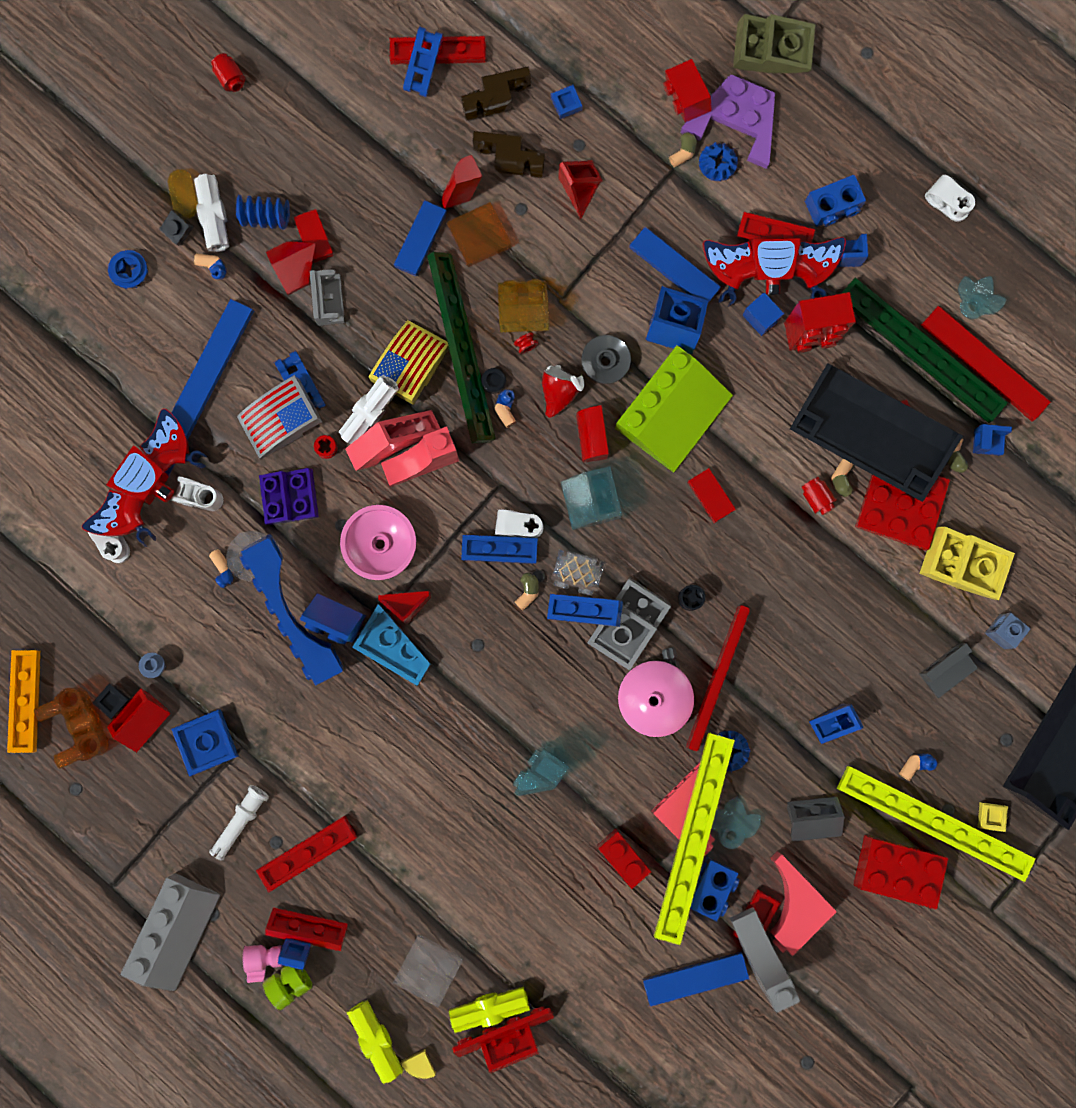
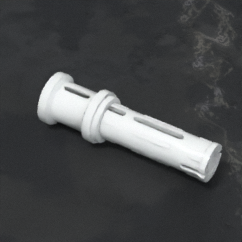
[209,785,269,860]

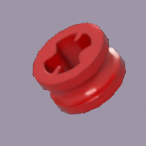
[514,332,539,355]
[314,435,338,459]

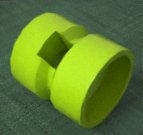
[263,966,312,1010]

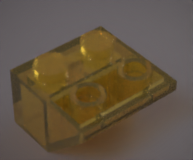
[498,279,549,333]

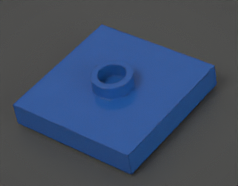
[171,709,239,777]

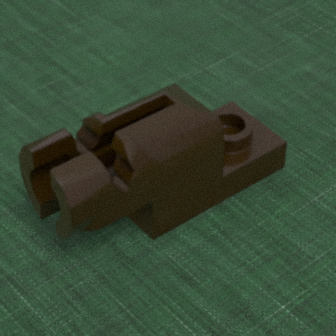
[461,66,531,121]
[472,131,545,178]

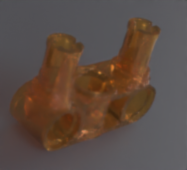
[34,688,109,768]

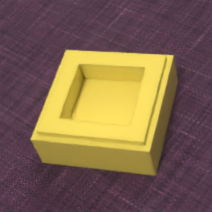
[977,802,1008,832]

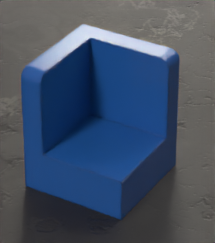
[837,234,868,267]
[742,293,784,336]
[973,424,1012,456]

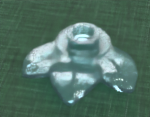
[958,276,1006,319]
[712,797,761,849]

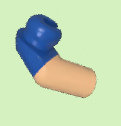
[194,253,227,279]
[495,389,516,428]
[209,549,234,588]
[899,753,937,781]

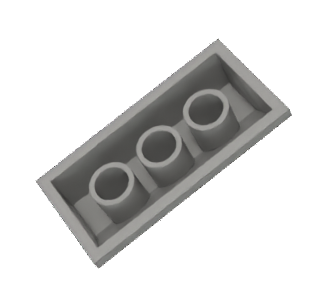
[120,873,221,991]

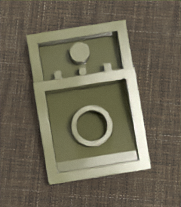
[733,14,815,73]

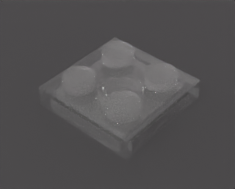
[393,934,463,1007]

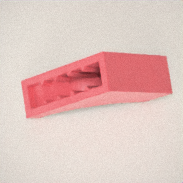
[345,410,441,471]
[381,427,459,487]
[651,762,715,856]
[770,851,837,956]

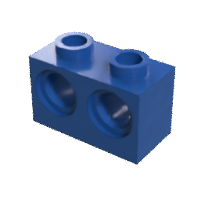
[805,174,866,227]
[690,857,739,921]

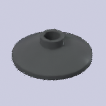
[581,335,631,384]

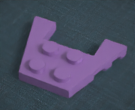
[681,75,775,169]

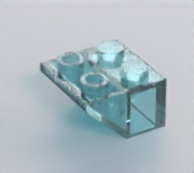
[561,466,622,530]
[513,747,569,796]

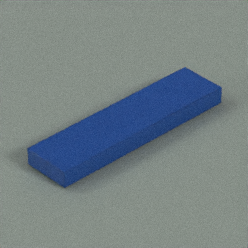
[629,227,721,303]
[643,952,749,1007]

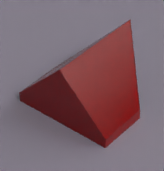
[559,160,603,219]
[266,241,316,295]
[378,591,431,624]

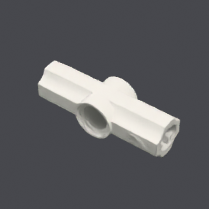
[194,174,229,252]
[339,375,399,444]

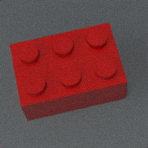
[784,292,856,353]
[853,835,948,910]

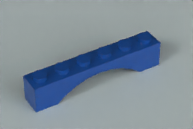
[240,534,343,686]

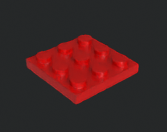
[855,474,950,551]

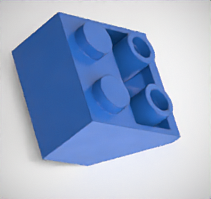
[299,593,366,645]

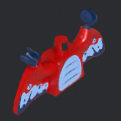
[702,237,846,307]
[82,409,208,547]

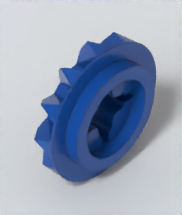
[699,142,738,181]
[108,250,149,290]
[717,731,750,772]

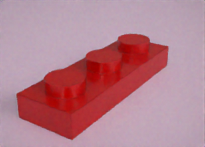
[737,212,815,243]
[265,907,348,951]

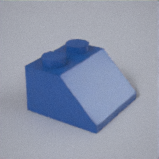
[646,286,708,354]

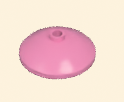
[340,505,416,580]
[618,661,694,737]

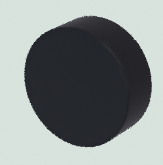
[481,368,506,394]

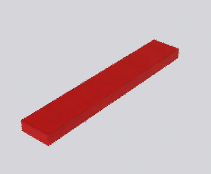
[920,306,1051,421]
[686,605,750,752]

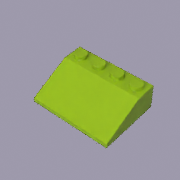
[615,345,733,473]

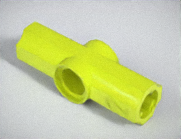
[449,987,530,1033]
[347,1000,404,1084]

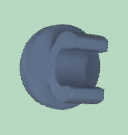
[139,653,166,678]

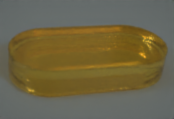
[168,169,198,218]

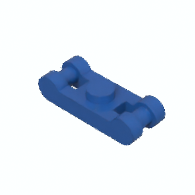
[403,26,443,97]
[274,350,326,409]

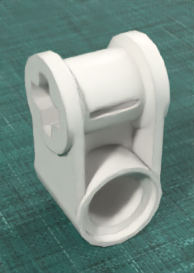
[925,175,975,222]
[171,476,224,511]
[495,510,544,538]
[88,532,130,563]

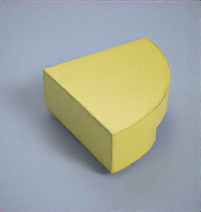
[401,1049,436,1078]

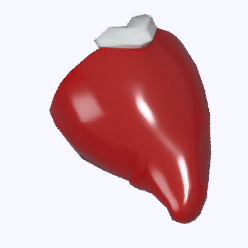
[542,365,585,418]

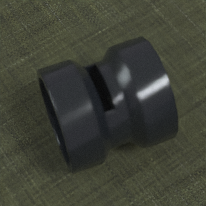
[678,585,705,611]

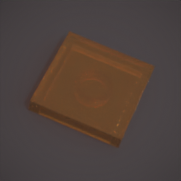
[447,202,512,267]

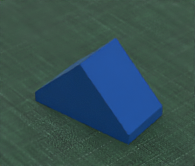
[809,704,864,744]

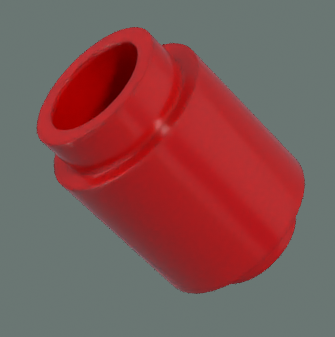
[211,53,245,92]
[801,477,837,515]

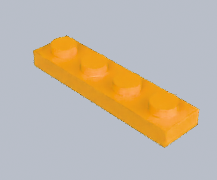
[7,650,41,753]

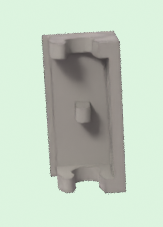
[310,270,345,326]

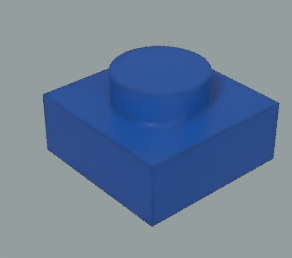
[551,85,583,119]
[278,938,311,970]

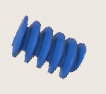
[236,195,290,230]

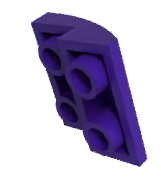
[259,468,319,524]

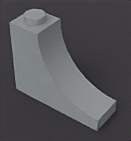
[730,907,800,1013]

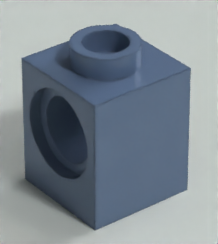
[985,613,1031,649]

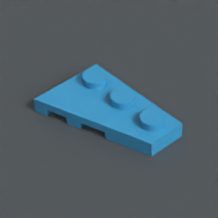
[352,604,431,686]

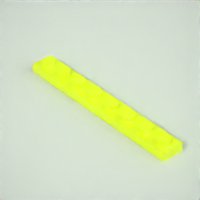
[654,733,735,945]
[837,766,1035,882]

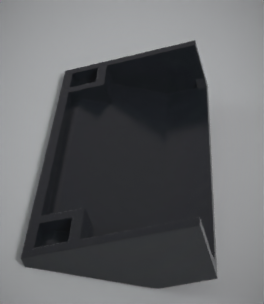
[790,363,963,502]
[1003,665,1076,830]

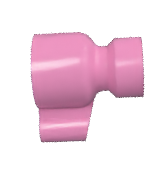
[243,945,283,983]

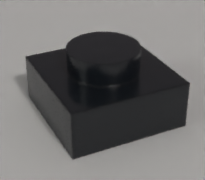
[159,210,194,245]
[92,683,131,719]

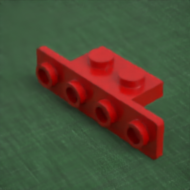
[452,1007,554,1073]

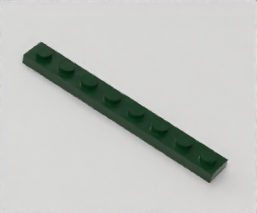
[427,252,496,443]
[841,277,1008,423]

